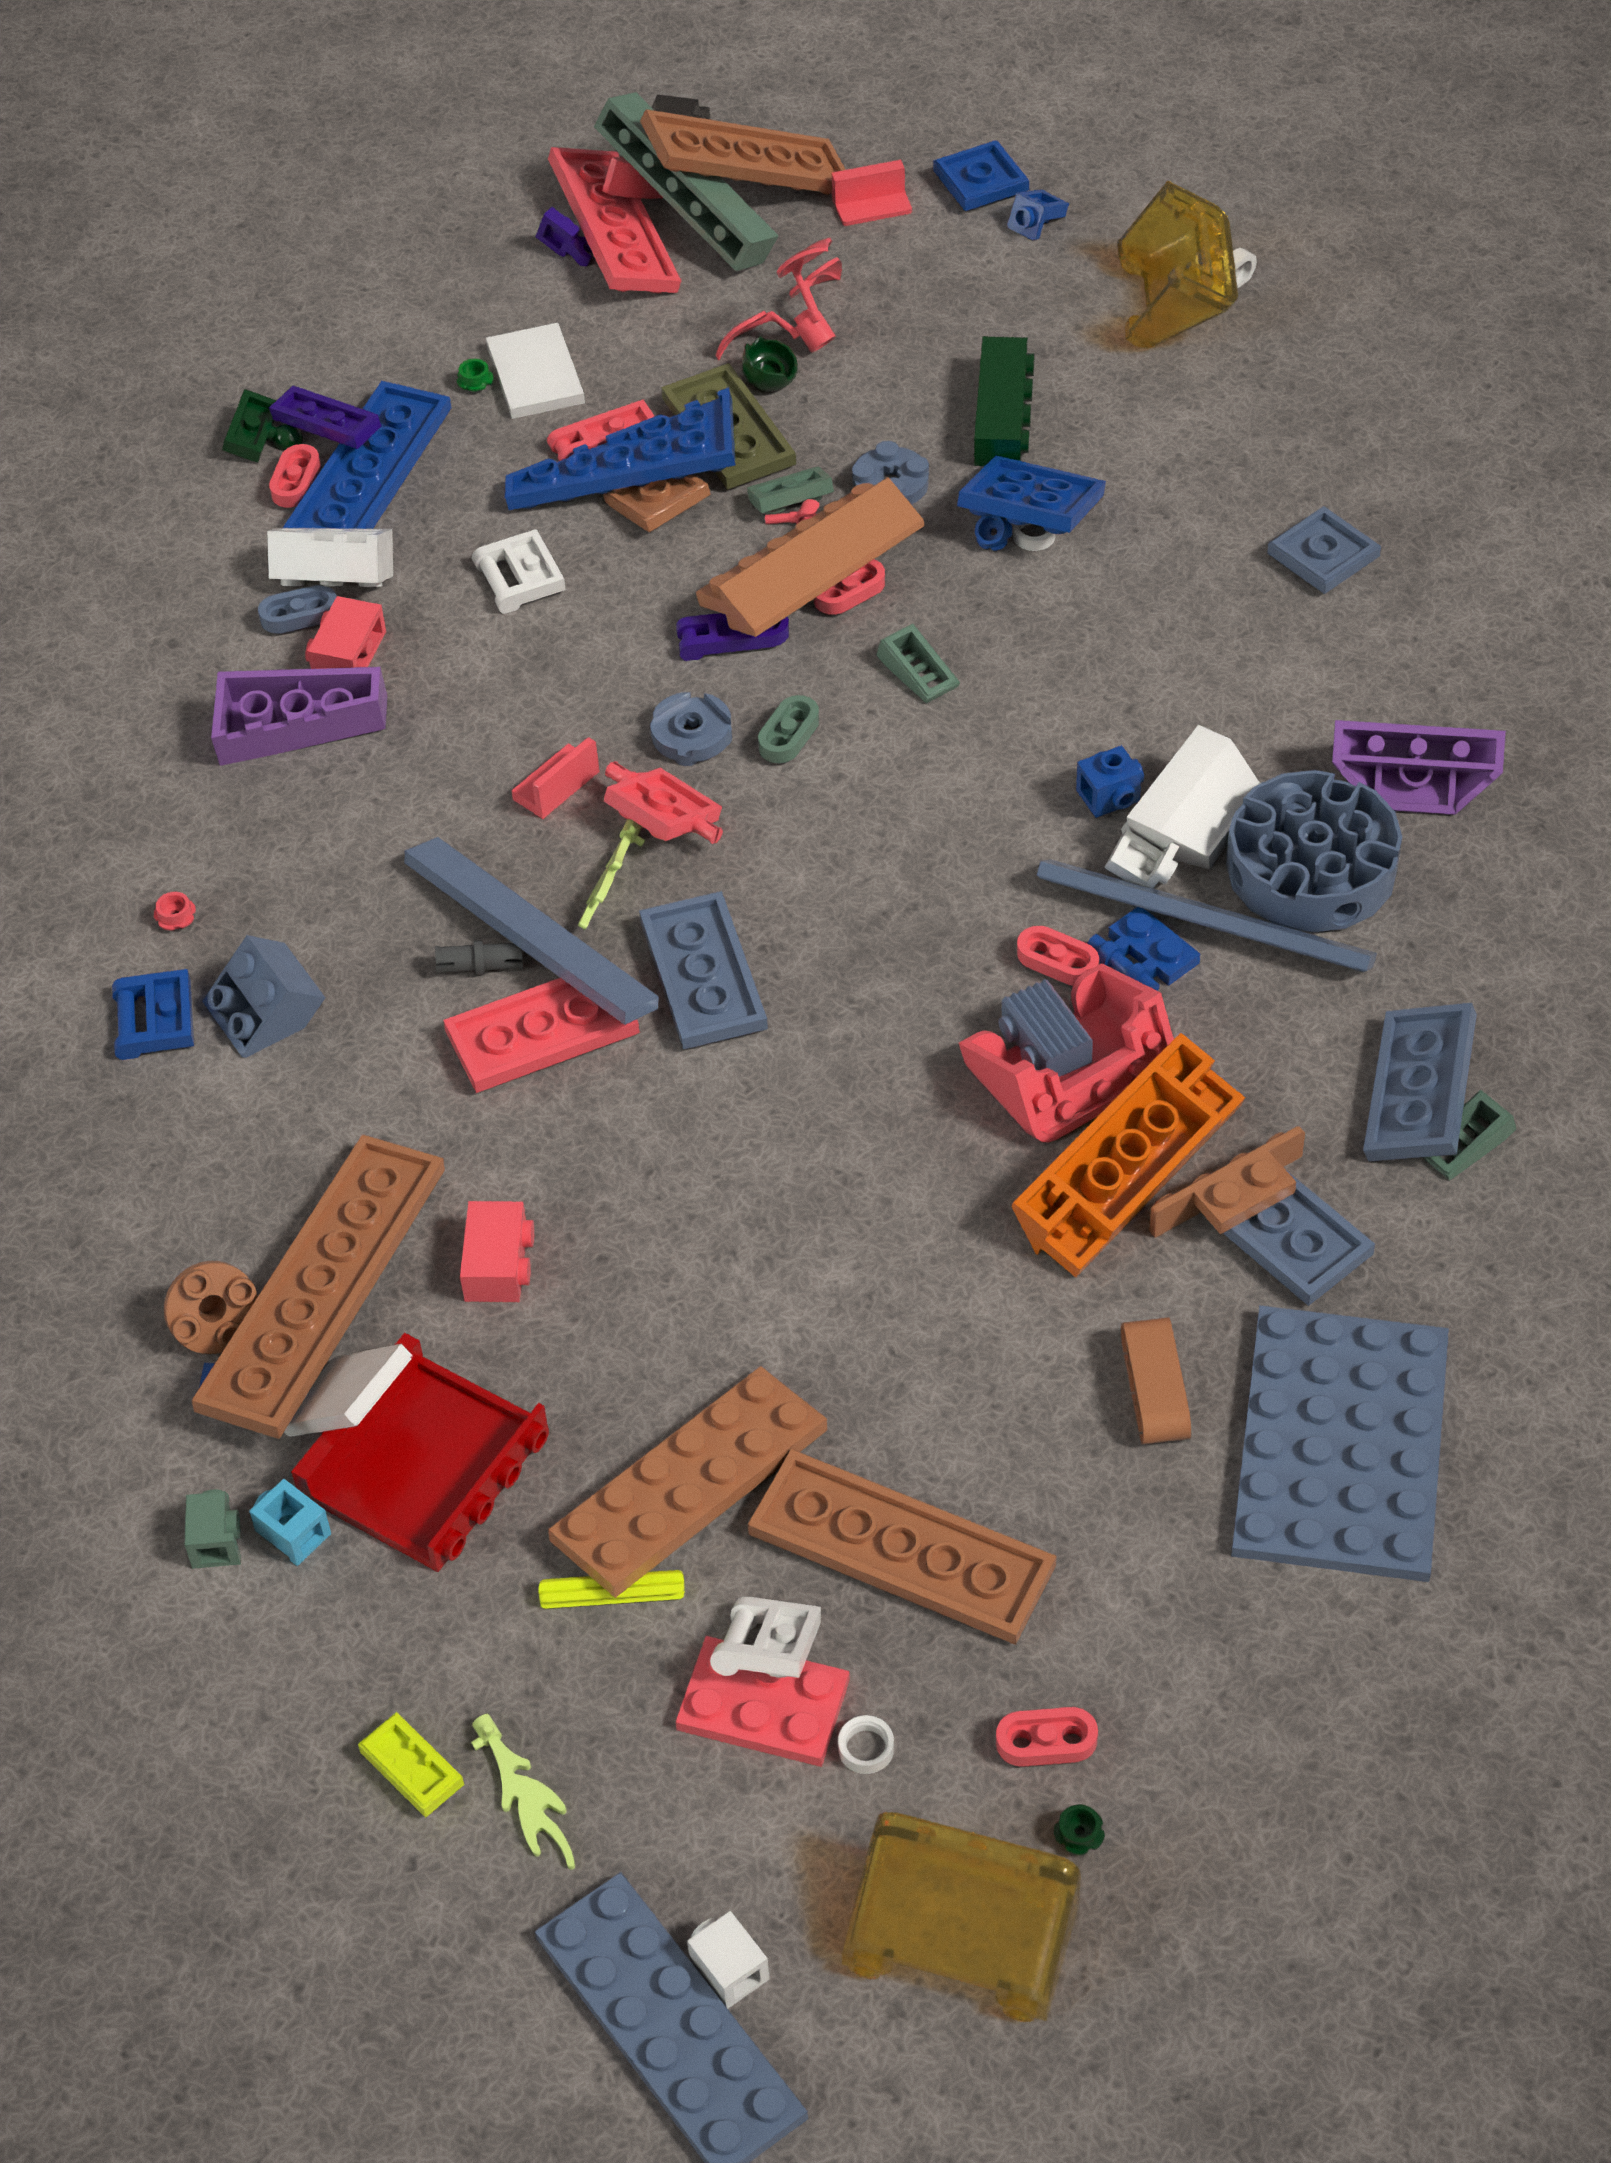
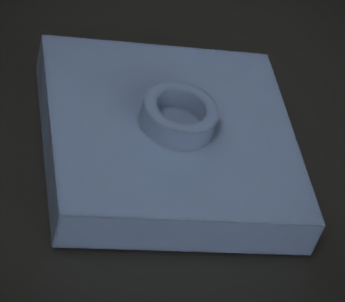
[1267,506,1381,594]

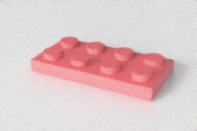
[443,978,640,1093]

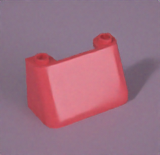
[959,963,1174,1143]

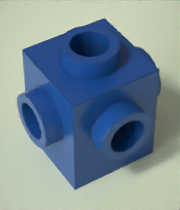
[1076,745,1144,818]

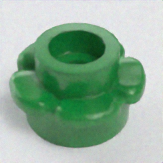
[456,358,493,392]

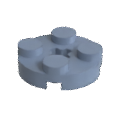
[852,441,929,504]
[650,692,732,766]

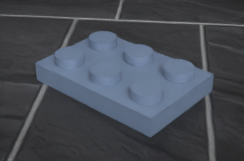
[1223,1169,1375,1306]

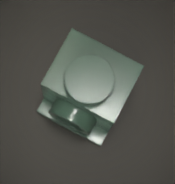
[184,1489,241,1569]

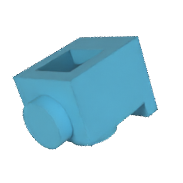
[249,1479,332,1566]

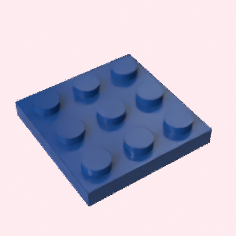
[957,456,1106,534]

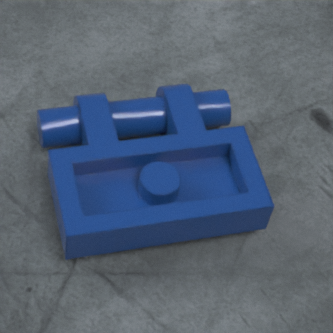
[1087,907,1200,991]

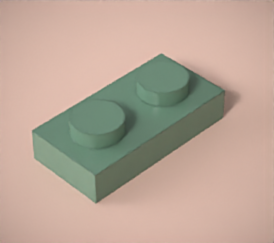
[747,466,834,514]

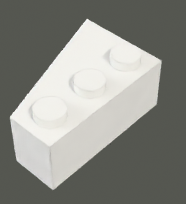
[267,528,393,587]

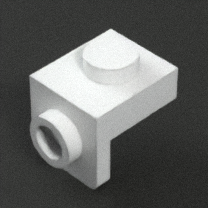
[1104,829,1179,889]

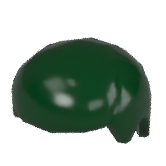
[742,337,798,392]

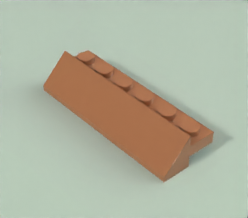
[696,477,925,637]

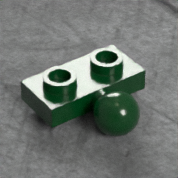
[222,389,303,463]

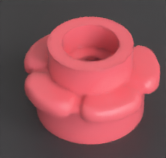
[154,892,196,931]

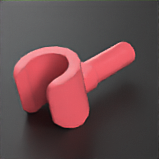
[765,499,820,524]

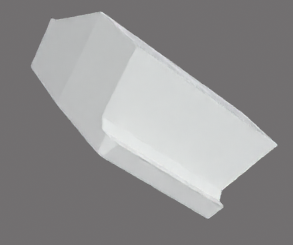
[1121,725,1260,869]

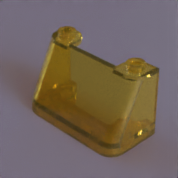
[1117,180,1238,348]
[842,1812,1081,2022]

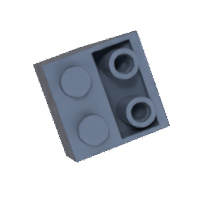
[202,935,326,1058]

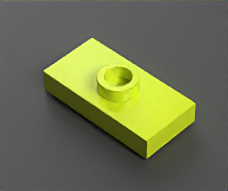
[358,1712,464,1818]

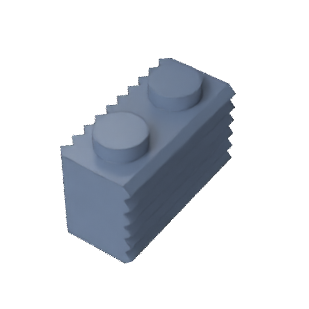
[998,979,1093,1077]

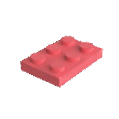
[675,1636,850,1767]

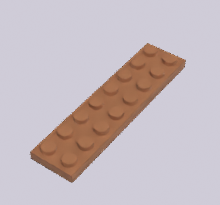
[192,1134,445,1439]

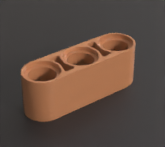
[1121,1317,1191,1444]

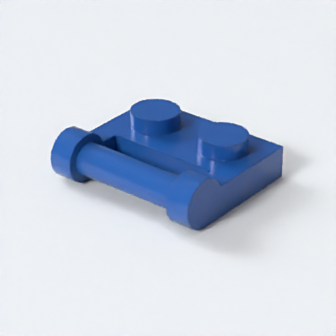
[112,969,194,1060]

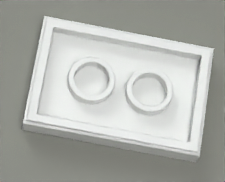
[486,323,585,419]
[284,1344,412,1436]

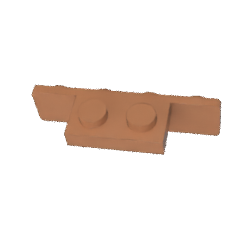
[1149,1126,1305,1238]

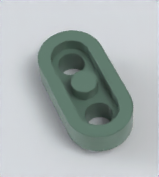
[758,695,819,763]

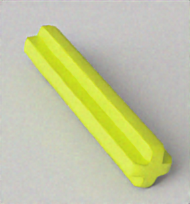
[539,1570,685,1609]

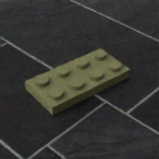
[661,363,796,490]

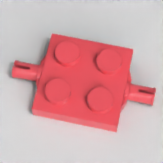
[603,761,723,844]

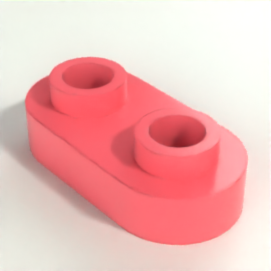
[269,444,321,508]
[814,559,885,615]
[1017,926,1099,986]
[996,1707,1098,1767]

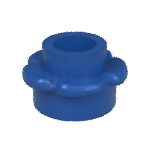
[975,515,1013,551]

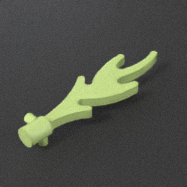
[578,819,645,930]
[471,1714,575,1870]

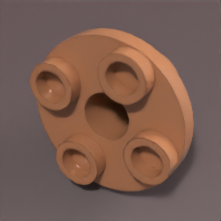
[164,1261,258,1354]

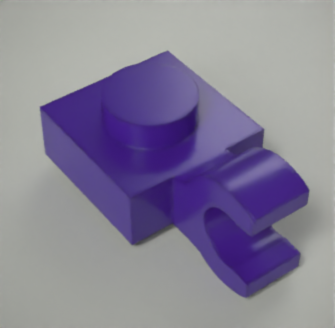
[535,207,593,266]

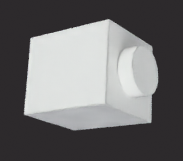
[687,1911,770,2009]

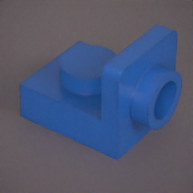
[1007,189,1069,240]

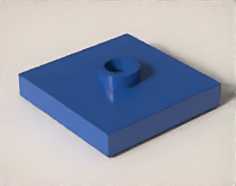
[933,140,1029,211]

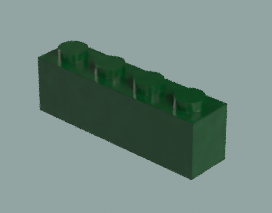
[974,336,1035,466]

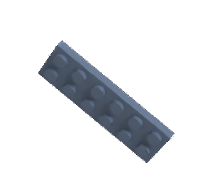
[535,1872,808,2163]

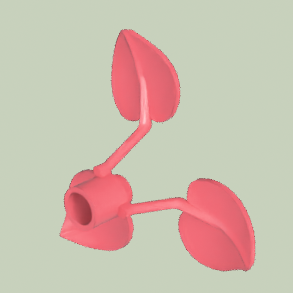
[716,237,842,360]

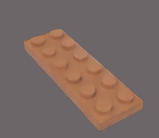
[640,109,846,195]
[548,1366,827,1598]
[748,1449,1057,1645]

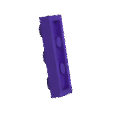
[269,385,381,449]

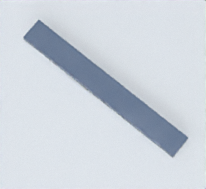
[404,837,659,1025]
[1037,859,1377,972]

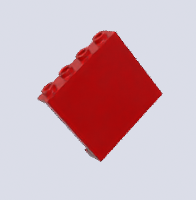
[291,1332,549,1572]

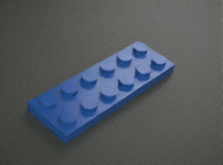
[283,381,451,529]

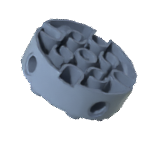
[1226,770,1402,933]

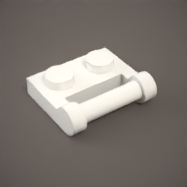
[472,529,566,614]
[710,1597,821,1678]

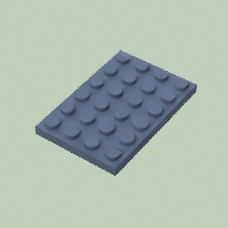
[1231,1305,1449,1582]

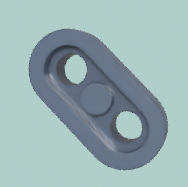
[258,585,336,634]

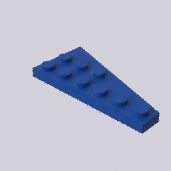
[505,387,735,510]

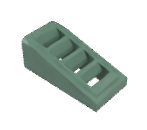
[876,624,960,704]
[1422,1090,1517,1181]

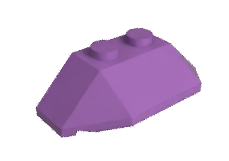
[1332,720,1506,815]

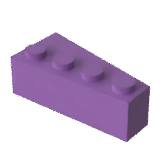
[211,667,387,766]

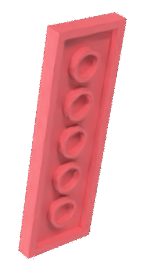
[548,147,681,294]

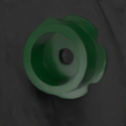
[1054,1804,1105,1855]

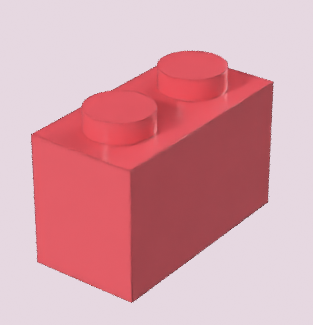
[305,596,386,669]
[460,1201,534,1302]

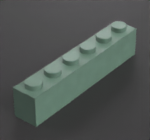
[594,92,779,271]

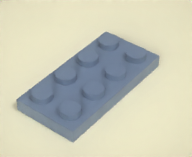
[639,891,768,1050]
[1363,1003,1477,1162]

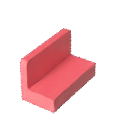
[831,160,912,226]
[512,737,600,819]

